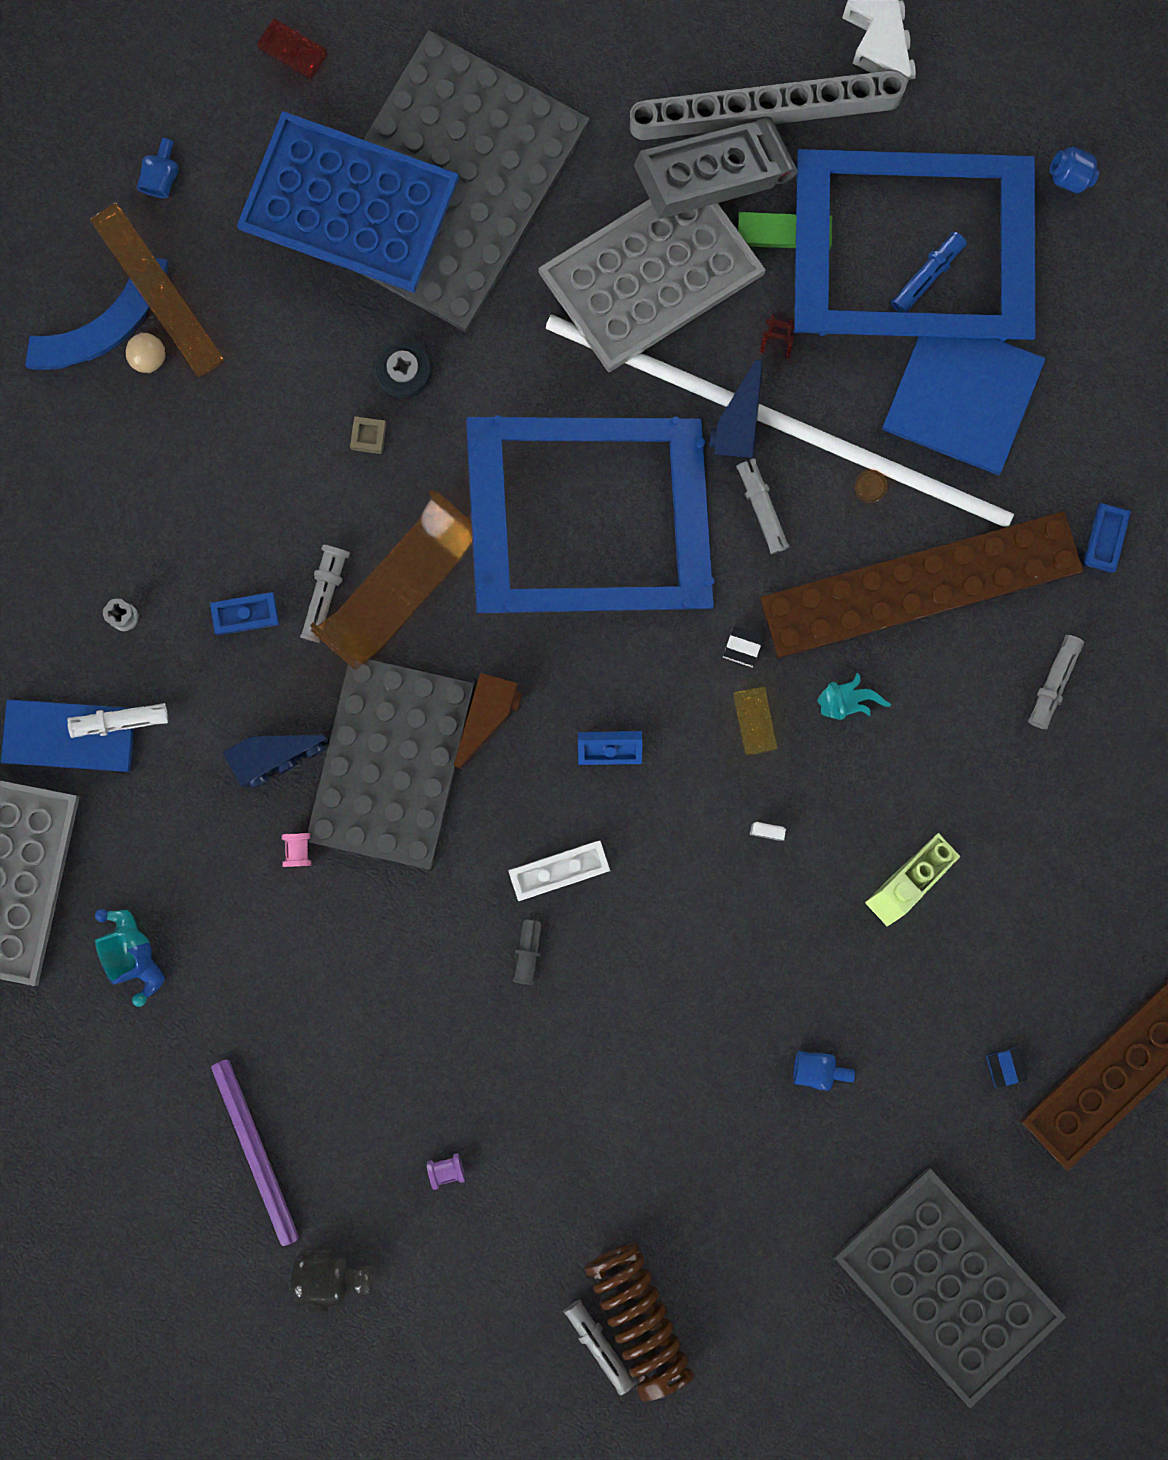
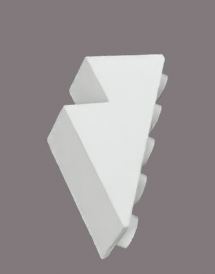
[842,0,916,86]

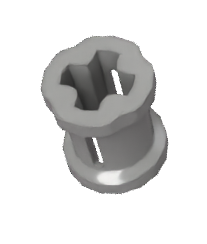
[103,598,139,631]

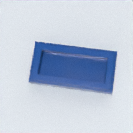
[1082,503,1131,573]

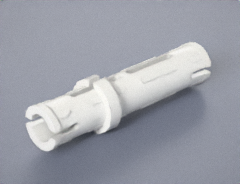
[67,703,168,738]

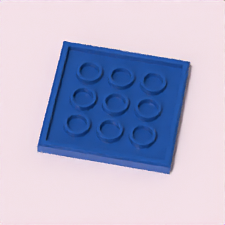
[881,336,1046,476]

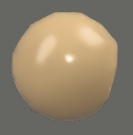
[125,333,166,373]

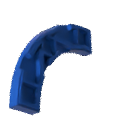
[25,256,169,370]

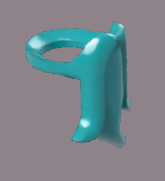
[817,673,891,720]

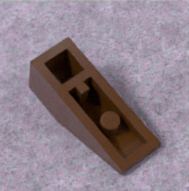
[454,673,522,769]

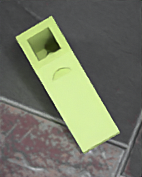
[865,833,960,926]

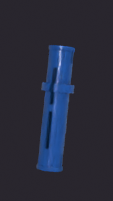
[890,231,967,313]

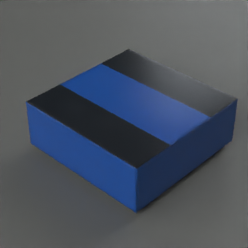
[986,1047,1028,1088]

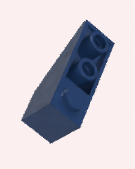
[223,735,330,789]

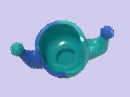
[95,909,165,1007]

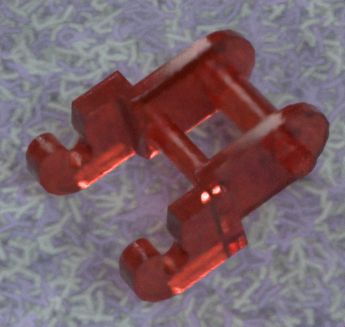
[759,314,794,359]

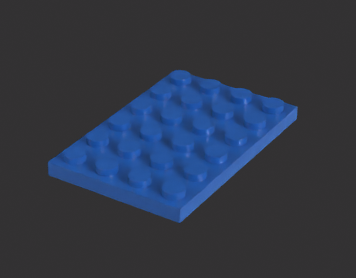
[237,111,459,293]

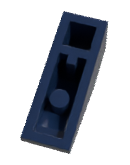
[709,360,763,458]

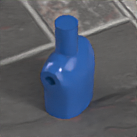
[136,138,179,198]
[793,1050,855,1091]

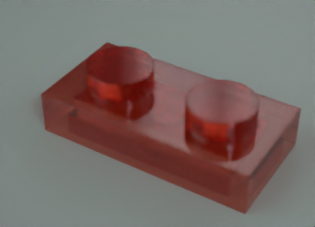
[257,18,328,79]

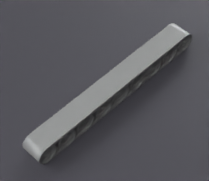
[629,71,907,140]

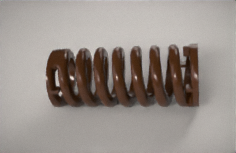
[584,1242,695,1402]

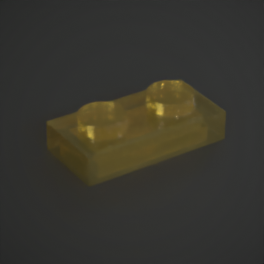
[733,687,777,756]

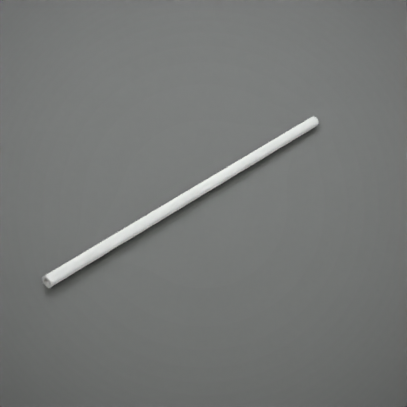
[546,314,1014,528]

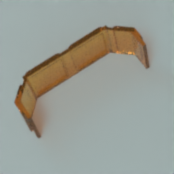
[310,490,473,670]

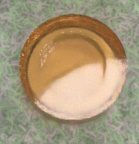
[855,470,888,503]

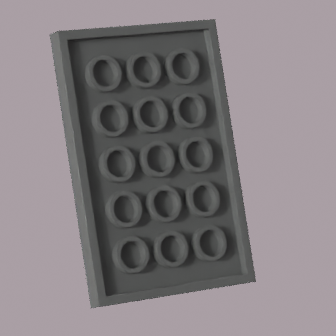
[307,655,475,870]
[833,1167,1066,1408]

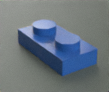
[210,592,280,636]
[578,731,642,765]

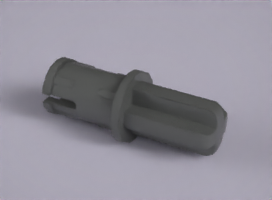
[513,919,542,985]

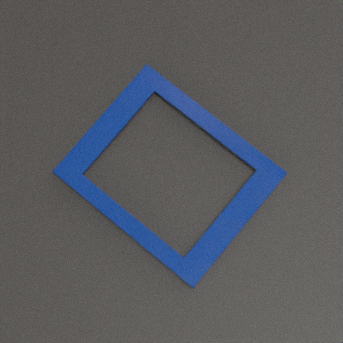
[794,149,1035,342]
[466,415,714,613]

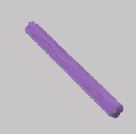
[211,1060,299,1246]

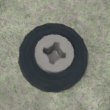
[375,340,432,398]

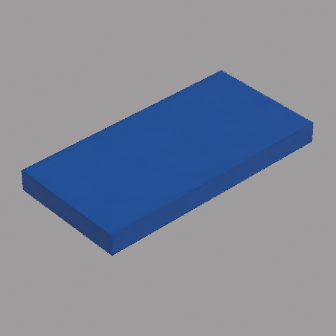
[1,700,134,772]

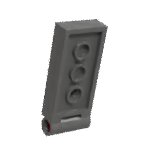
[634,117,798,219]

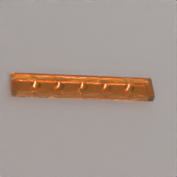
[90,203,225,378]

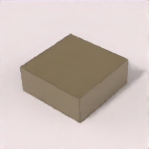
[350,417,387,454]

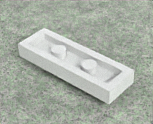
[508,840,610,901]

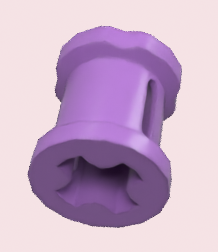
[427,1153,466,1190]

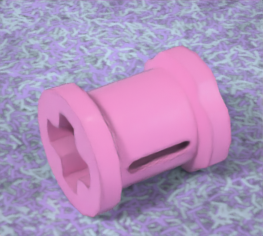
[282,833,311,867]

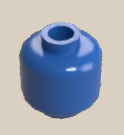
[1049,146,1099,193]

